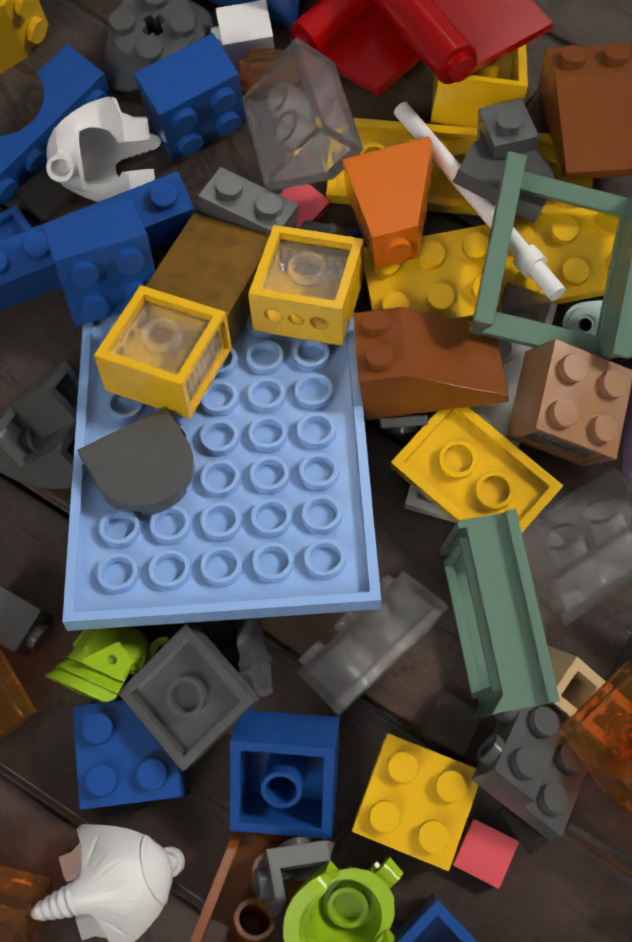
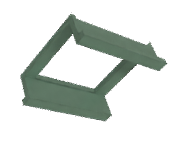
[468,151,632,360]
[439,509,560,720]

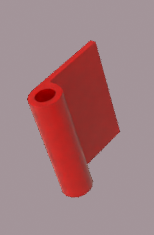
[290,0,421,96]
[371,0,553,84]

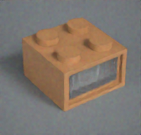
[506,339,632,467]

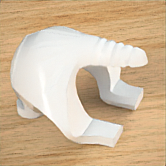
[46,97,161,202]
[30,824,185,942]

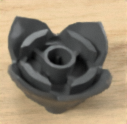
[103,0,214,92]

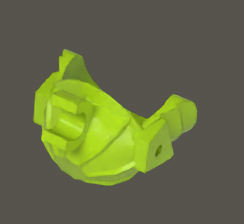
[44,627,169,703]
[283,857,403,942]

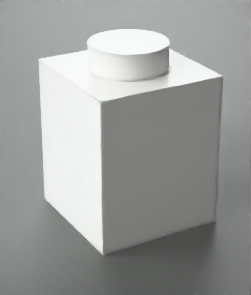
[210,0,276,68]

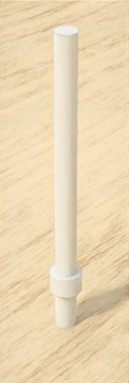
[394,102,566,301]

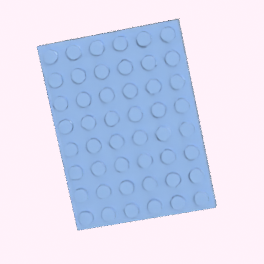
[62,312,381,631]

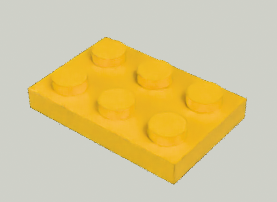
[390,407,563,533]

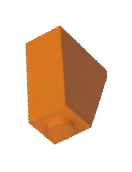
[342,136,433,269]

